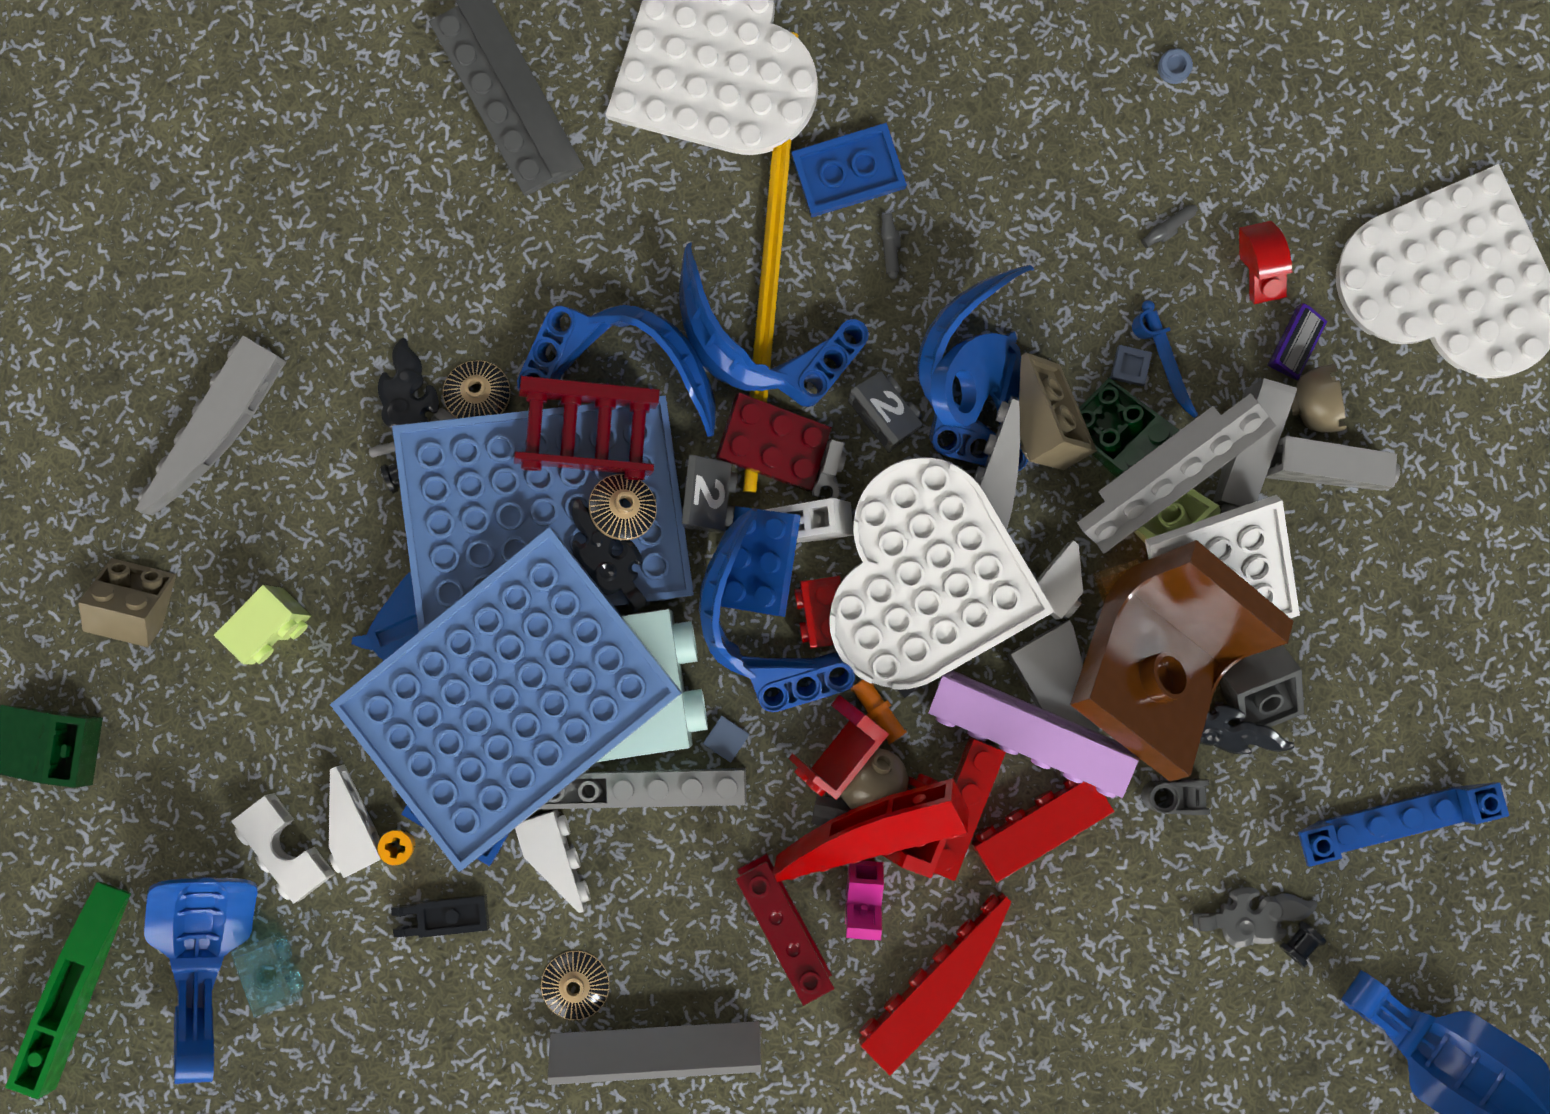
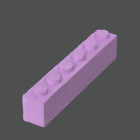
[928,670,1140,798]

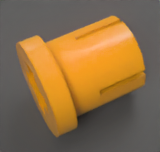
[378,830,415,865]

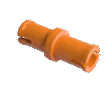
[850,680,907,745]

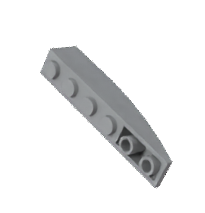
[135,336,287,516]
[974,396,1020,530]
[539,768,747,809]

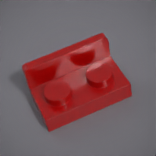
[794,576,841,649]

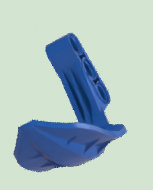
[679,242,869,407]
[917,265,1034,471]
[517,305,716,437]
[699,508,855,712]
[144,877,258,1084]
[1341,970,1550,1114]

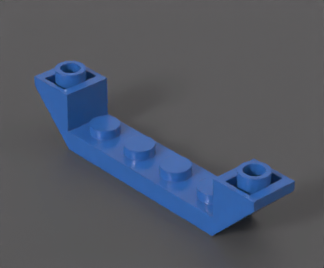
[1298,782,1509,867]

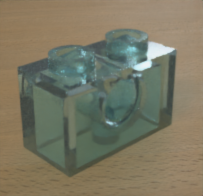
[231,932,304,1018]

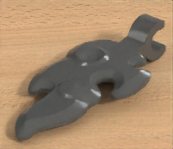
[1192,887,1318,948]

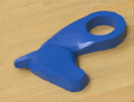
[930,331,1021,428]
[352,572,419,661]

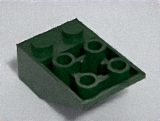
[1079,378,1180,478]
[0,705,103,788]

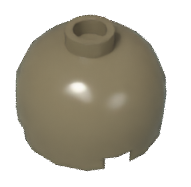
[1291,364,1347,433]
[841,747,909,809]

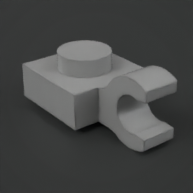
[812,439,847,499]

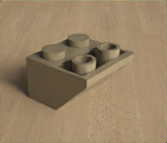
[78,558,176,648]

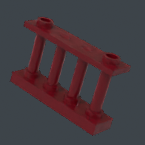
[514,376,660,480]
[735,852,835,1006]

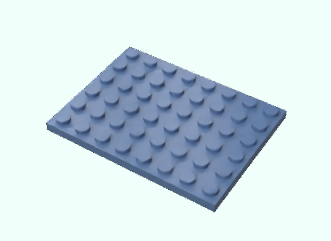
[392,396,694,632]
[330,527,682,872]

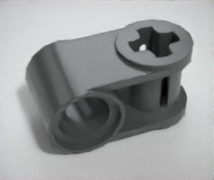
[1141,779,1210,815]

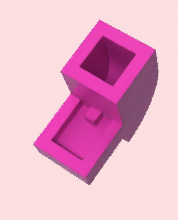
[845,860,884,941]

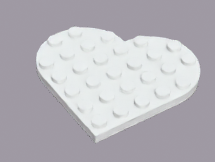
[606,0,818,155]
[1336,164,1550,378]
[830,457,1055,690]

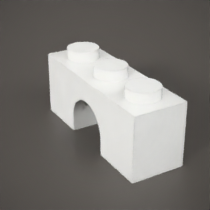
[231,793,335,904]

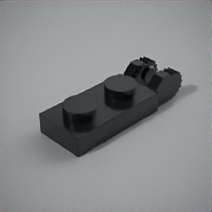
[391,894,490,938]

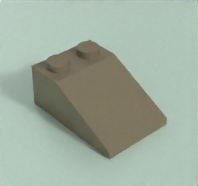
[1019,352,1097,470]

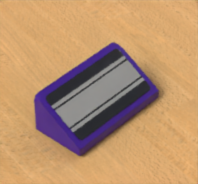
[1267,303,1327,380]

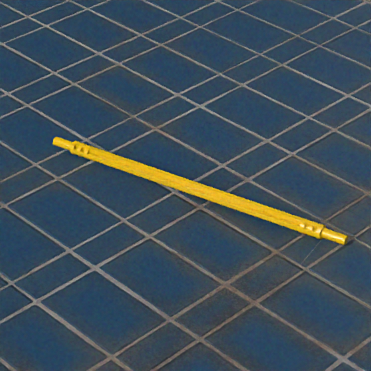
[743,32,799,493]

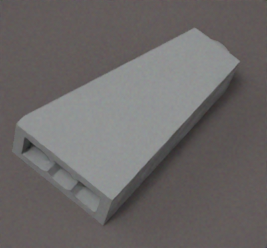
[1213,378,1297,513]
[1266,436,1400,491]
[1006,620,1100,734]

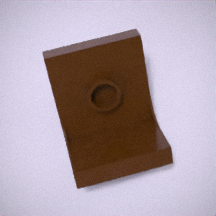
[1070,540,1294,781]

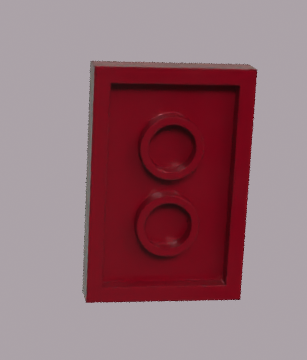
[716,393,832,492]

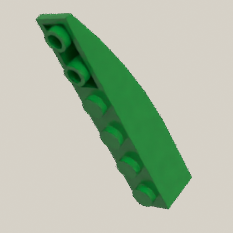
[5,881,131,1100]

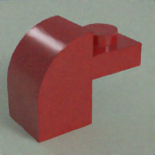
[1239,221,1292,304]

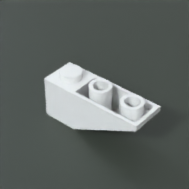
[515,809,591,913]

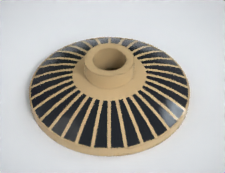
[443,361,511,419]
[588,474,657,540]
[541,951,609,1020]

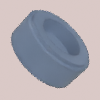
[1158,48,1193,84]

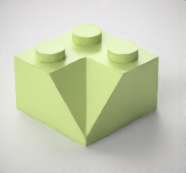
[214,585,312,664]

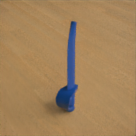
[1132,300,1198,418]

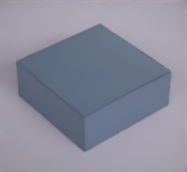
[1110,345,1152,387]
[703,716,750,763]

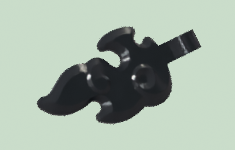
[378,338,439,429]
[572,499,647,612]
[1200,705,1295,754]

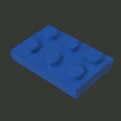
[791,123,907,218]
[721,506,801,617]

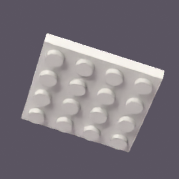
[1145,495,1300,618]

